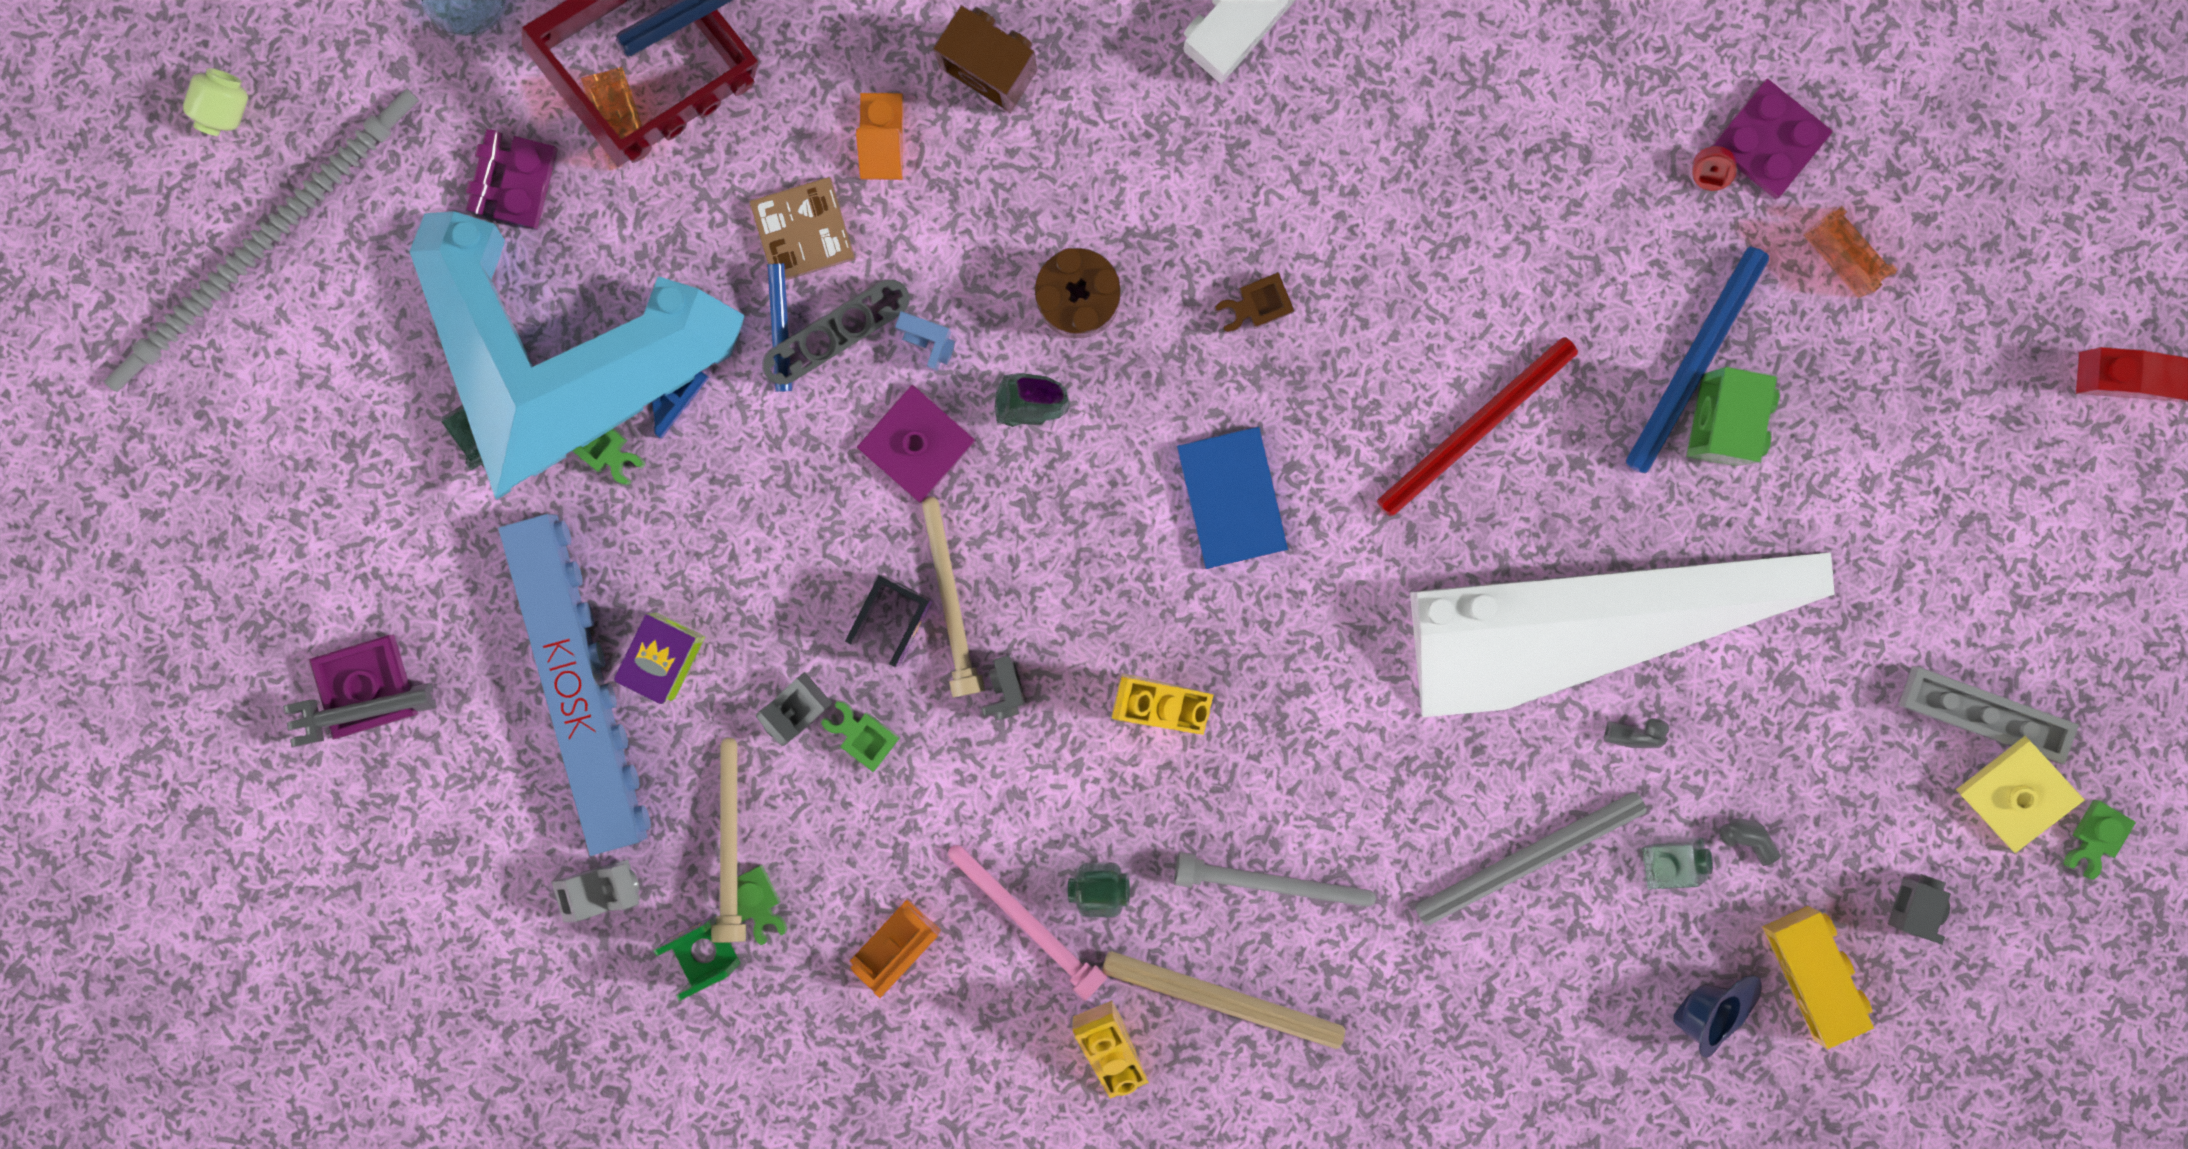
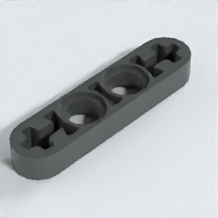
[762,279,910,385]

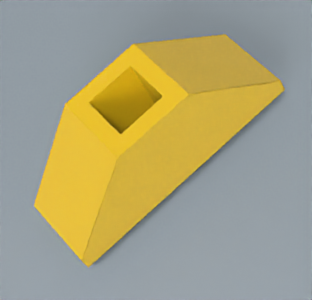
[1111,673,1214,735]
[1072,1000,1149,1099]

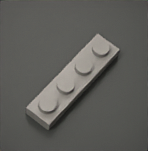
[1898,666,2079,765]

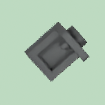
[756,672,833,746]

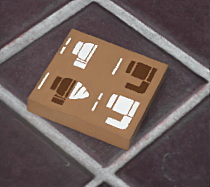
[749,177,856,281]

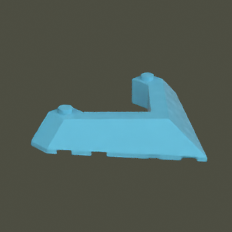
[409,211,745,500]

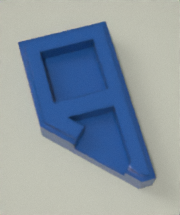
[652,371,710,438]

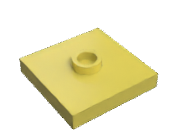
[1956,736,2085,853]

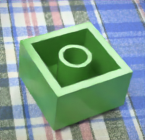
[1686,367,1780,466]

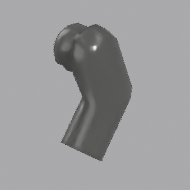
[1603,718,1669,748]
[1720,818,1781,866]

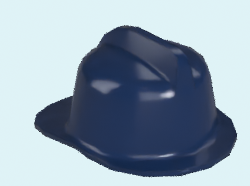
[1673,975,1762,1058]

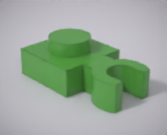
[572,428,646,485]
[821,700,901,772]
[2064,799,2136,880]
[737,865,787,945]

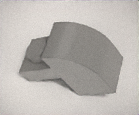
[552,860,640,923]

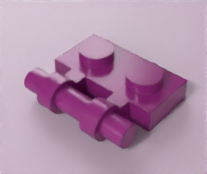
[465,129,558,230]

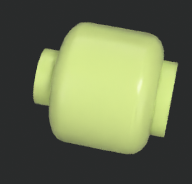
[183,68,248,136]

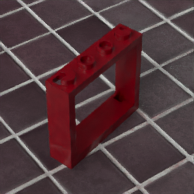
[521,0,759,167]

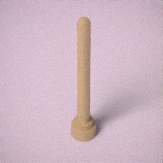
[922,496,985,698]
[711,737,746,942]

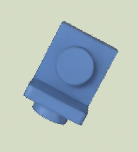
[895,311,956,371]

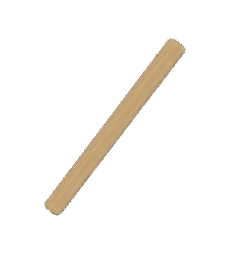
[1102,951,1345,1049]

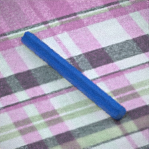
[1626,246,1769,474]

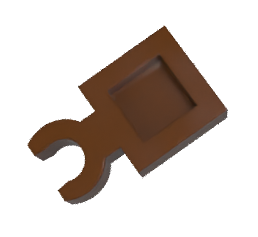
[1214,272,1295,334]

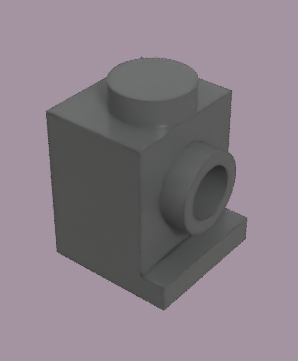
[1888,874,1951,945]

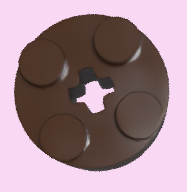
[1035,248,1121,339]

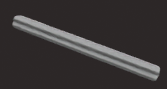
[1415,792,1647,926]

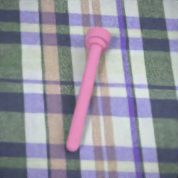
[948,845,1107,1001]

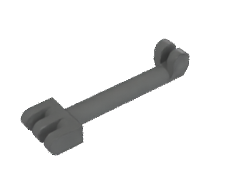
[283,683,437,748]

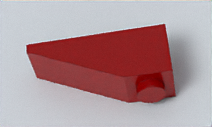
[2076,347,2188,402]

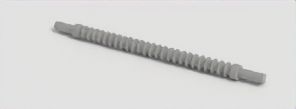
[104,88,419,392]

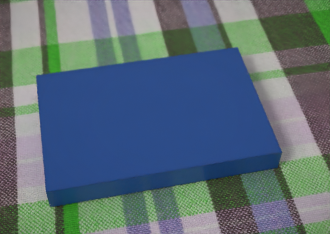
[1177,427,1288,569]

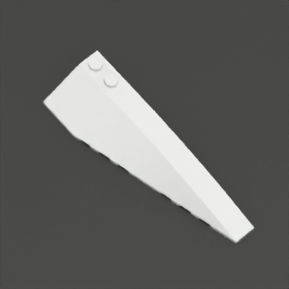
[1410,552,1835,717]

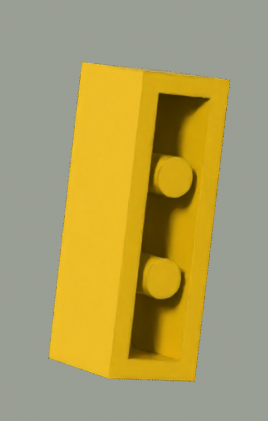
[1762,906,1875,1050]

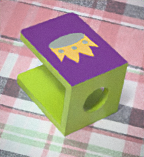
[614,612,706,704]

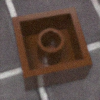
[933,5,1037,114]

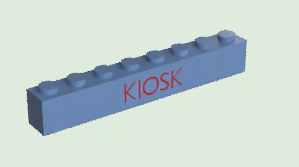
[498,514,651,856]

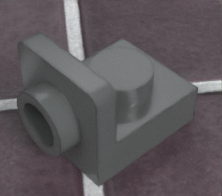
[981,654,1026,721]

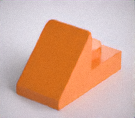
[856,93,904,180]

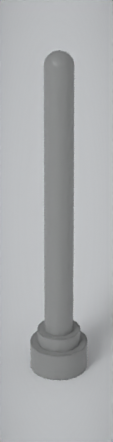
[1174,852,1376,907]

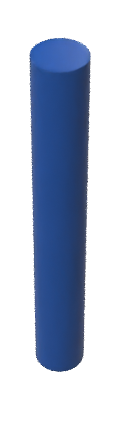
[767,263,792,392]

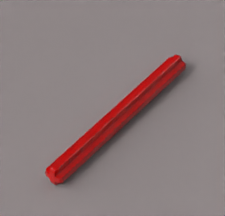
[1377,337,1578,516]

